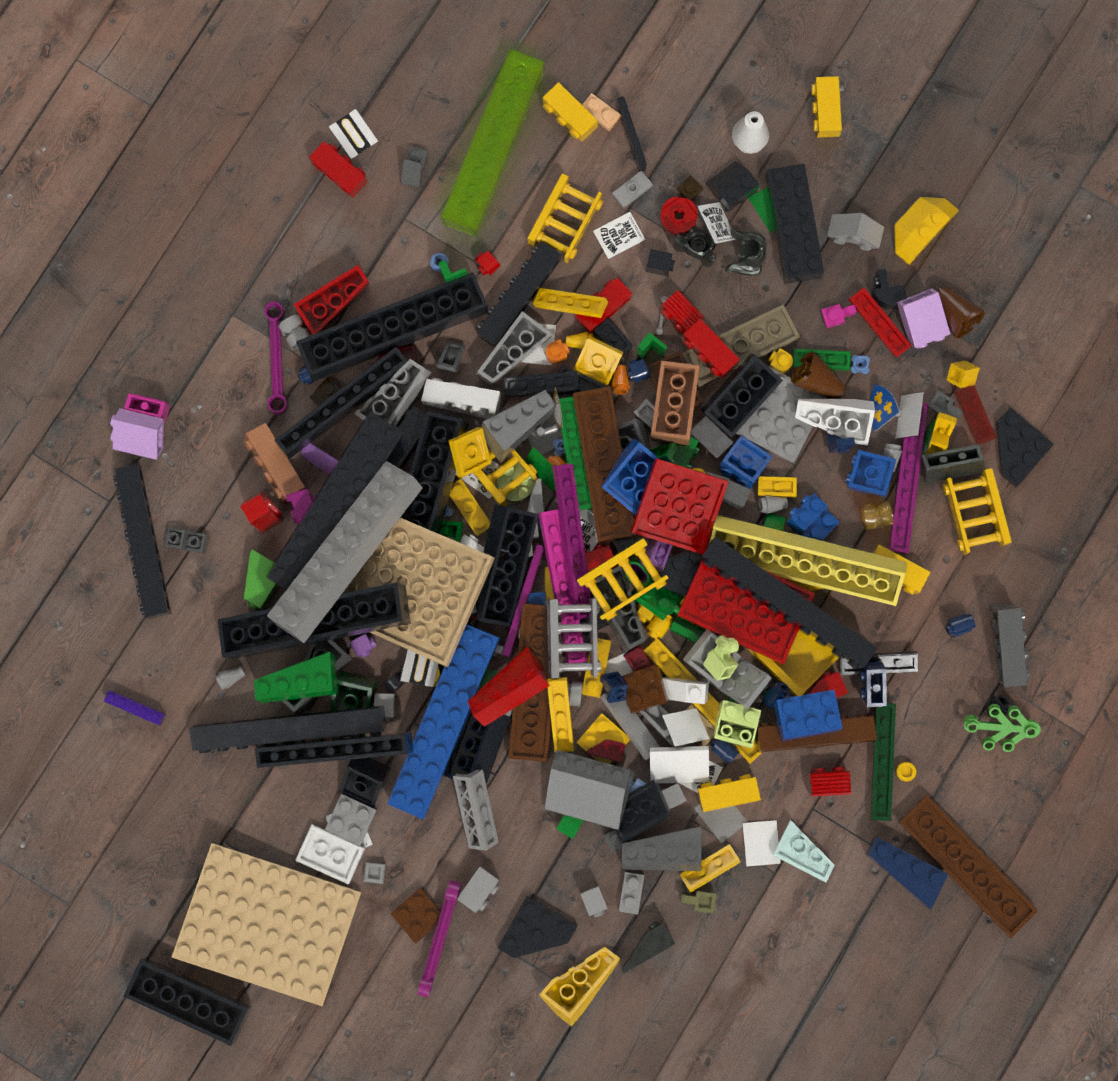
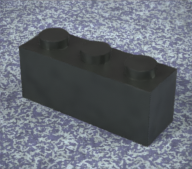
[921,444,984,483]

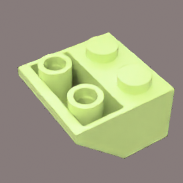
[714,700,761,748]

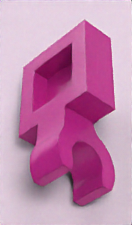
[821,304,857,329]

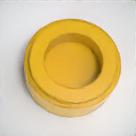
[896,762,916,781]

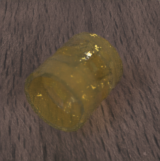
[860,501,893,530]

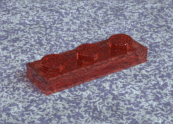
[955,385,996,445]

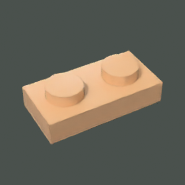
[582,93,621,132]

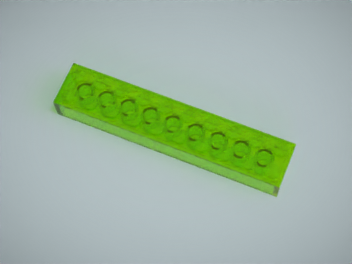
[441,49,545,237]

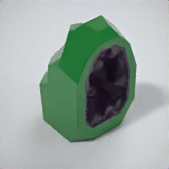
[624,558,653,591]

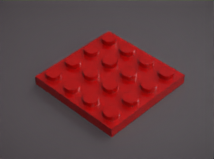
[630,458,729,554]

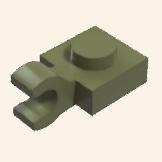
[680,890,716,914]

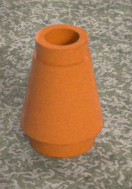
[611,365,630,395]

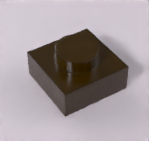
[677,175,703,201]

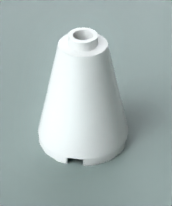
[732,111,769,154]

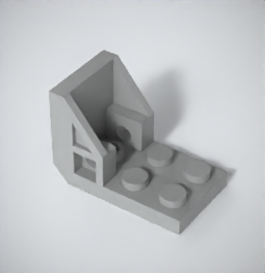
[683,629,771,709]

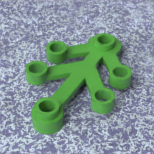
[963,704,1041,752]

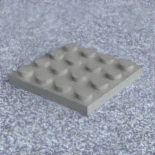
[735,366,827,464]

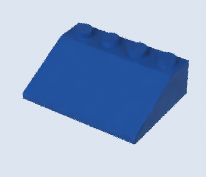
[601,439,659,515]

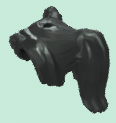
[673,228,717,267]
[725,228,766,276]

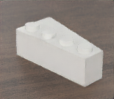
[421,378,501,419]

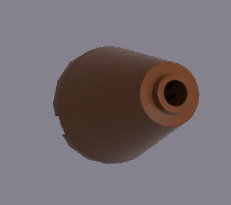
[936,286,985,339]
[791,352,845,399]

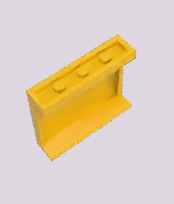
[746,630,839,697]

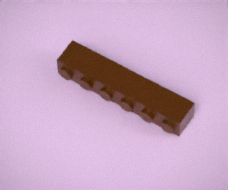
[756,714,877,753]

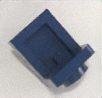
[826,434,856,454]

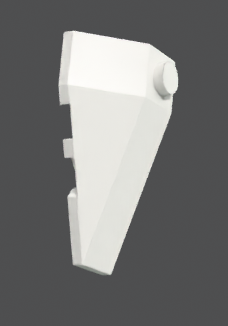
[795,399,875,445]

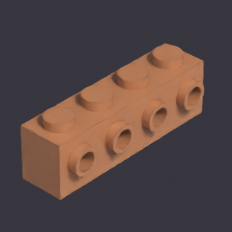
[244,423,305,503]

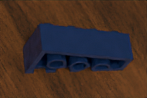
[866,837,948,910]

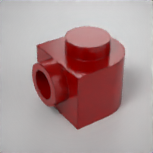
[475,251,501,276]

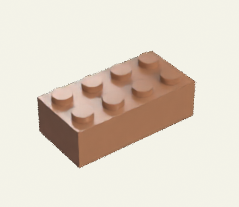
[651,361,700,445]

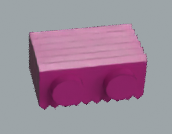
[124,393,170,423]

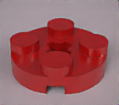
[660,197,698,236]

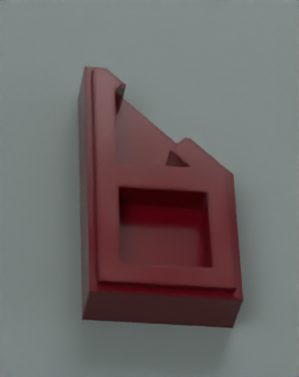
[623,645,653,672]
[586,739,625,763]

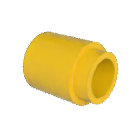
[646,615,673,640]

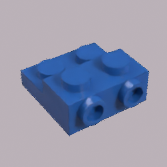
[718,435,773,489]
[846,450,896,497]
[786,493,839,541]

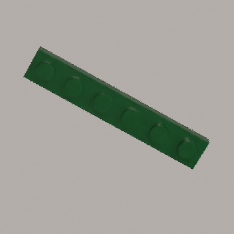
[870,703,896,821]

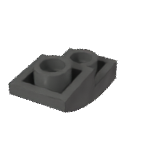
[164,528,209,554]

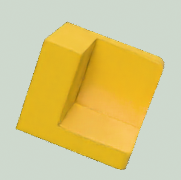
[946,361,980,388]

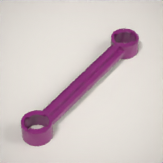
[264,302,288,415]
[417,880,462,998]

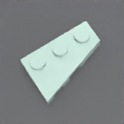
[773,820,835,883]

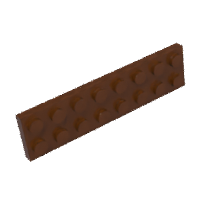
[573,386,637,543]
[508,603,561,762]
[898,795,1038,938]

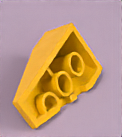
[539,947,620,1027]

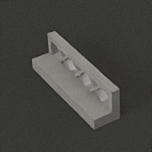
[453,770,499,851]

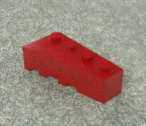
[240,490,283,533]
[467,647,550,726]

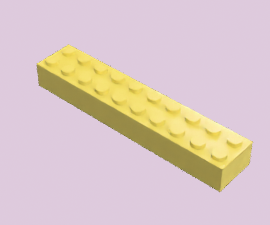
[710,515,907,606]

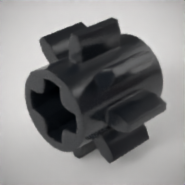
[985,694,1010,718]

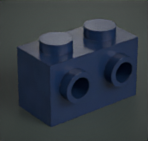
[860,662,887,707]

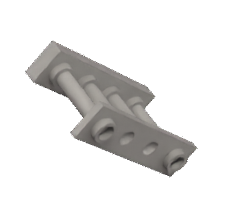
[547,598,601,678]

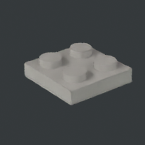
[325,794,377,846]

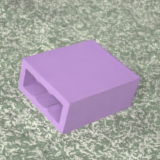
[897,289,950,348]
[110,408,164,460]

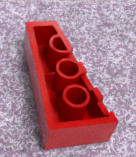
[293,265,369,335]

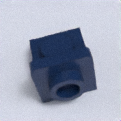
[600,671,628,703]

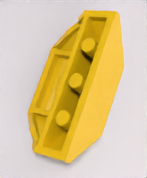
[894,197,959,265]

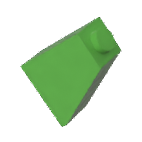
[244,549,279,611]

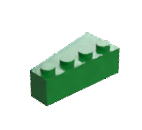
[254,652,338,703]

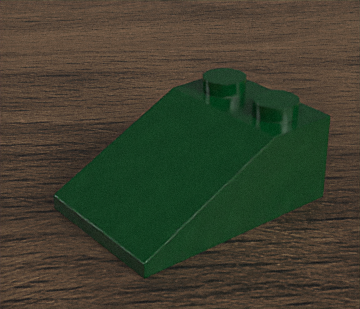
[330,671,378,737]

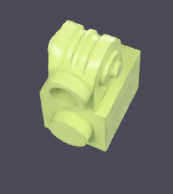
[703,635,739,681]

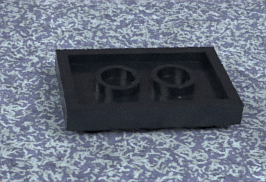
[615,779,672,843]

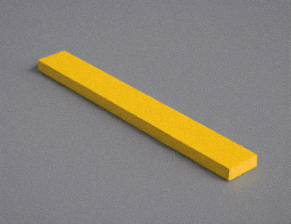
[644,638,761,764]

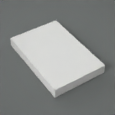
[650,746,709,784]
[295,824,365,884]

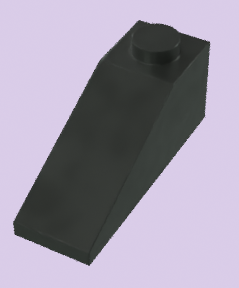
[622,921,675,974]

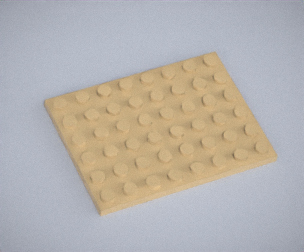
[342,518,495,667]
[172,843,361,1006]

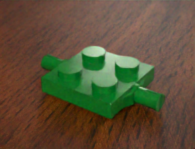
[634,581,683,621]

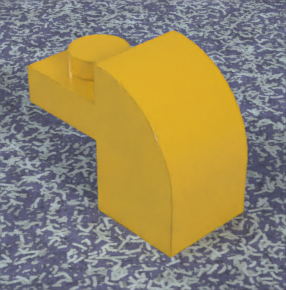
[925,412,957,454]

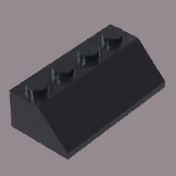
[700,353,783,438]
[444,710,511,784]

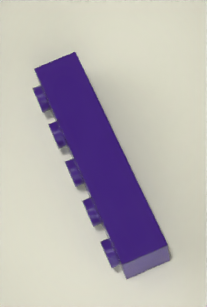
[104,690,166,726]

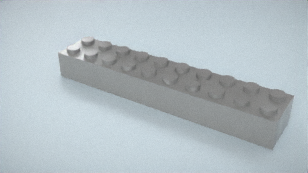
[267,461,422,643]

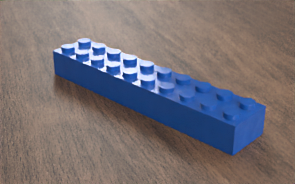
[387,624,500,819]

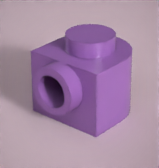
[350,634,377,658]

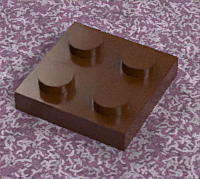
[622,665,669,714]
[390,888,441,944]

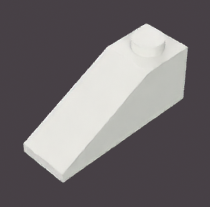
[662,678,709,704]

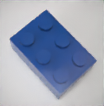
[773,690,842,741]

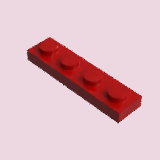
[848,288,912,358]

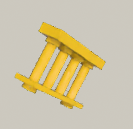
[527,173,604,263]
[473,450,537,506]
[943,468,1012,555]
[577,538,668,621]

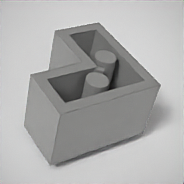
[827,213,884,251]

